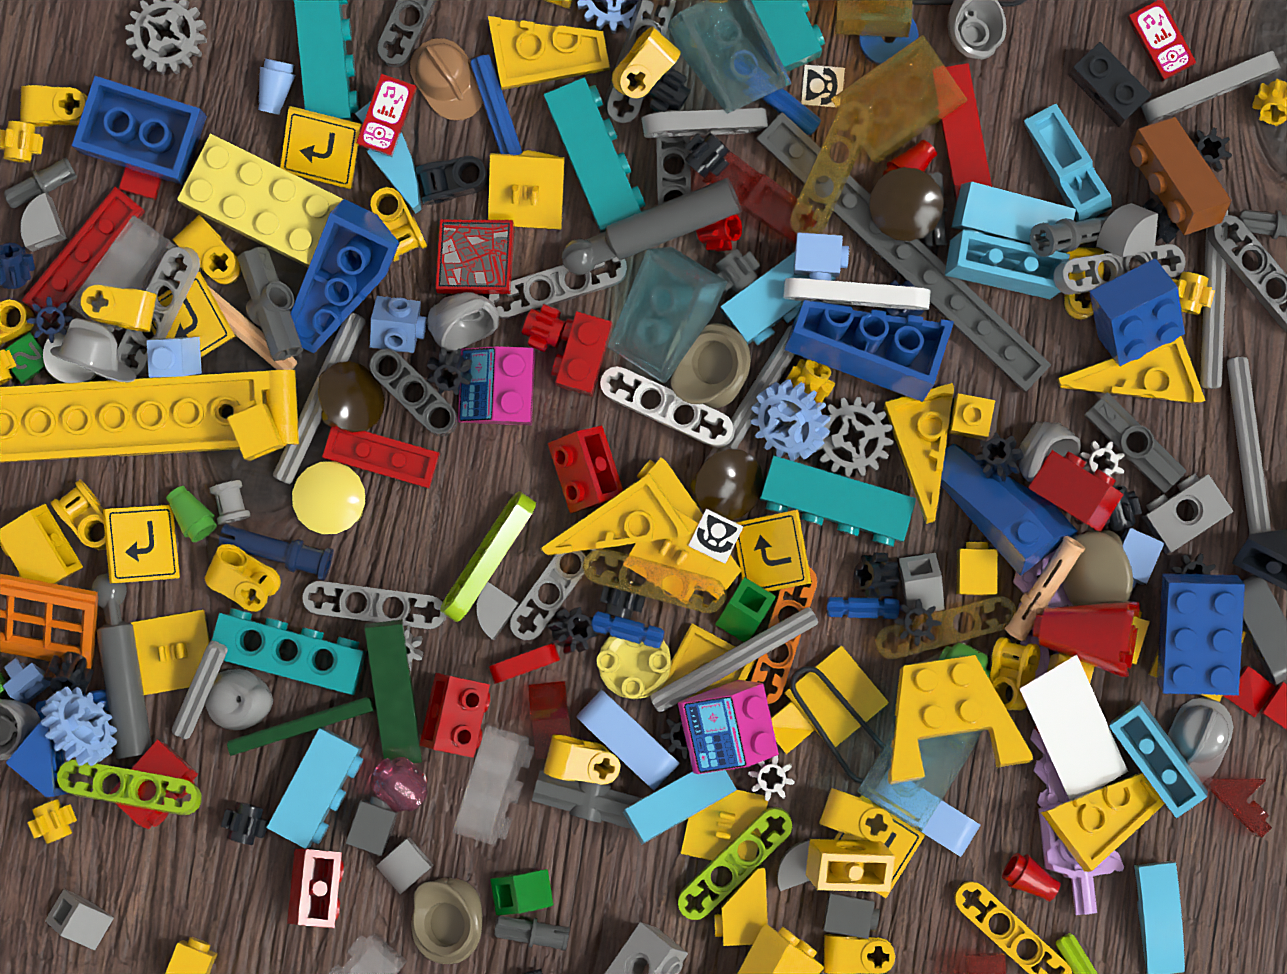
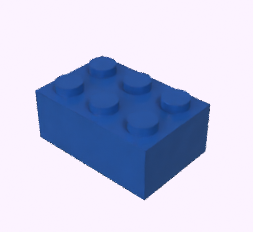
[72,76,207,186]
[1157,573,1245,695]

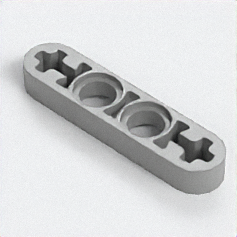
[1141,51,1281,124]
[641,108,768,138]
[1054,244,1186,295]
[117,247,200,377]
[488,257,627,319]
[510,548,603,640]
[303,581,447,629]

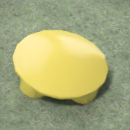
[292,461,365,534]
[597,635,672,700]

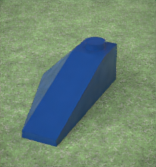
[291,199,399,353]
[940,443,1078,576]

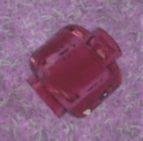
[372,757,428,812]

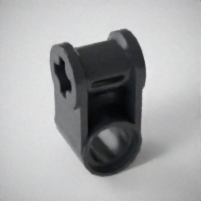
[415,156,489,205]

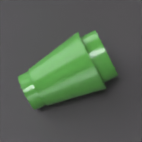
[166,486,217,542]

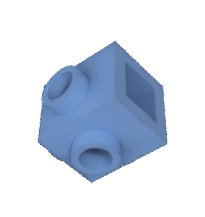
[370,296,426,353]

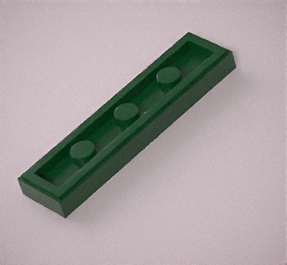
[365,619,422,766]
[226,697,376,756]

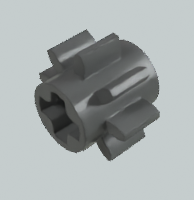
[715,249,760,294]

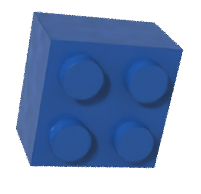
[1089,258,1185,367]

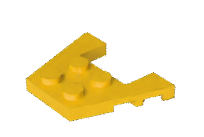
[888,655,1033,784]

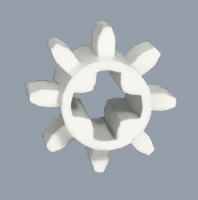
[1079,441,1125,477]
[748,755,795,801]

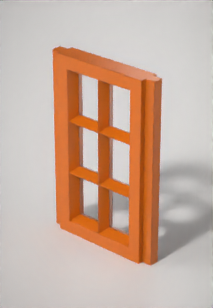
[0,574,98,669]

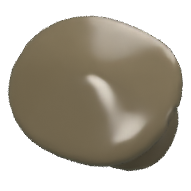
[671,323,751,408]
[1062,530,1133,606]
[411,878,482,964]

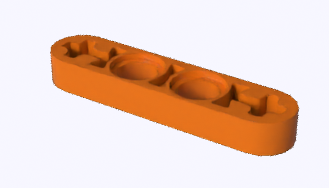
[751,567,817,704]

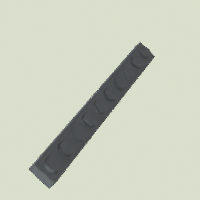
[756,112,1051,393]

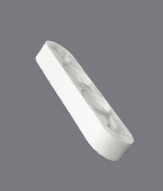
[783,278,931,310]
[600,366,735,448]

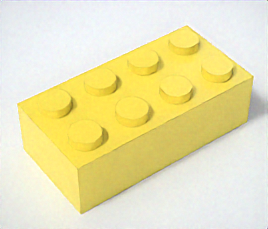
[177,134,343,268]

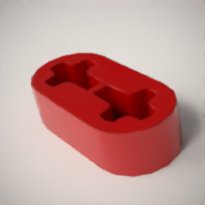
[488,644,561,684]

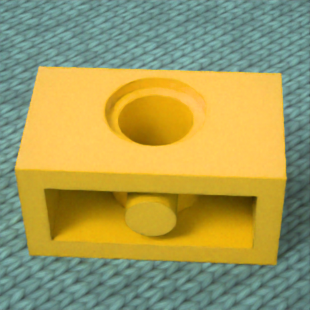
[805,839,895,892]

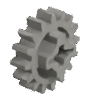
[125,0,207,75]
[818,397,893,478]

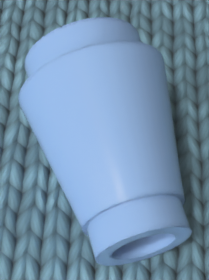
[258,58,296,115]

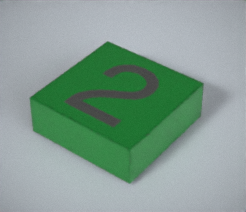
[5,332,46,384]

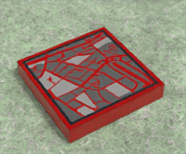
[436,219,515,294]

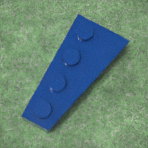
[784,300,954,402]

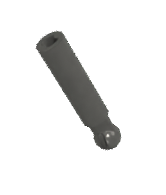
[562,178,741,275]
[91,573,152,759]

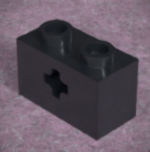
[1068,42,1152,127]

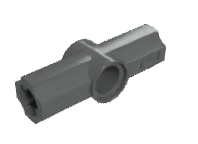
[237,247,303,361]
[1084,392,1186,494]
[532,770,644,830]

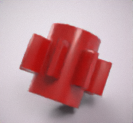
[696,214,742,252]
[522,304,566,352]

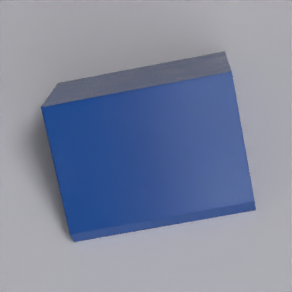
[6,722,68,797]

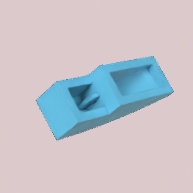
[355,101,421,214]
[1024,104,1112,222]
[623,770,737,845]
[1134,861,1185,974]

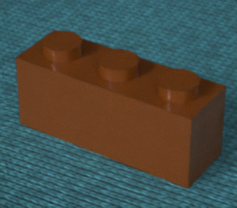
[1129,117,1232,235]

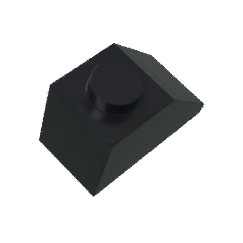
[1232,529,1287,591]

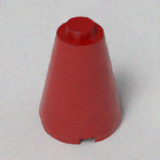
[1033,601,1139,677]

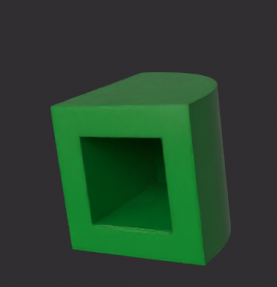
[715,577,776,642]
[490,869,554,916]

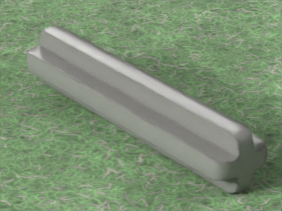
[172,641,228,739]

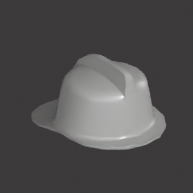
[50,318,136,383]
[1167,697,1233,783]

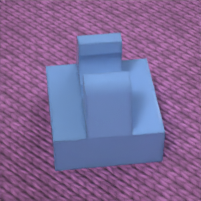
[3,658,51,704]

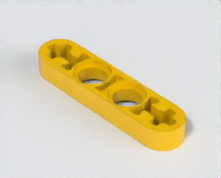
[954,881,1072,974]

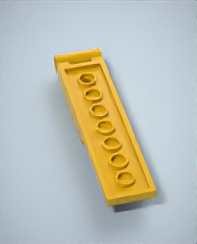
[0,370,299,463]

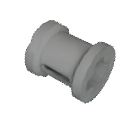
[209,480,250,525]

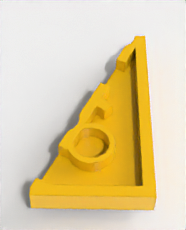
[1057,336,1206,404]
[884,383,954,524]
[541,474,691,555]

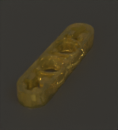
[790,101,873,234]
[583,548,726,613]
[875,596,1017,659]

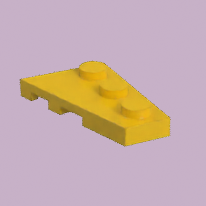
[488,16,610,90]
[1040,773,1165,872]

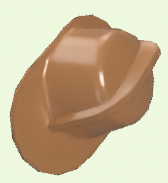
[410,39,483,120]

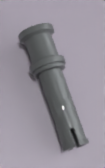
[1030,215,1110,257]

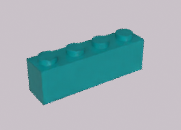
[294,0,359,122]
[747,0,825,75]
[544,77,646,233]
[760,456,917,547]

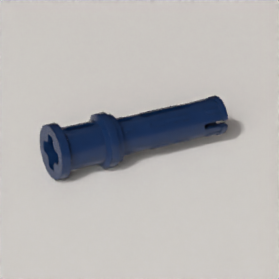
[218,524,334,581]

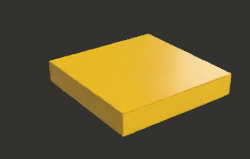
[661,624,757,700]
[784,645,889,747]

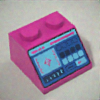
[458,346,535,426]
[678,680,779,774]

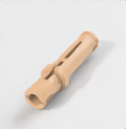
[1005,536,1085,641]

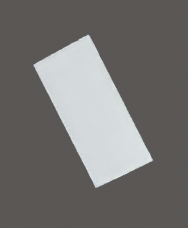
[1020,655,1128,800]

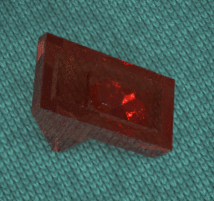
[528,681,572,759]
[1203,778,1272,838]

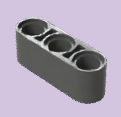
[656,110,691,205]
[370,349,458,437]
[1242,575,1287,685]

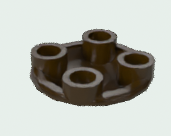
[869,167,944,241]
[318,361,385,433]
[691,446,764,520]

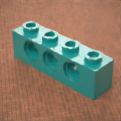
[212,608,367,695]

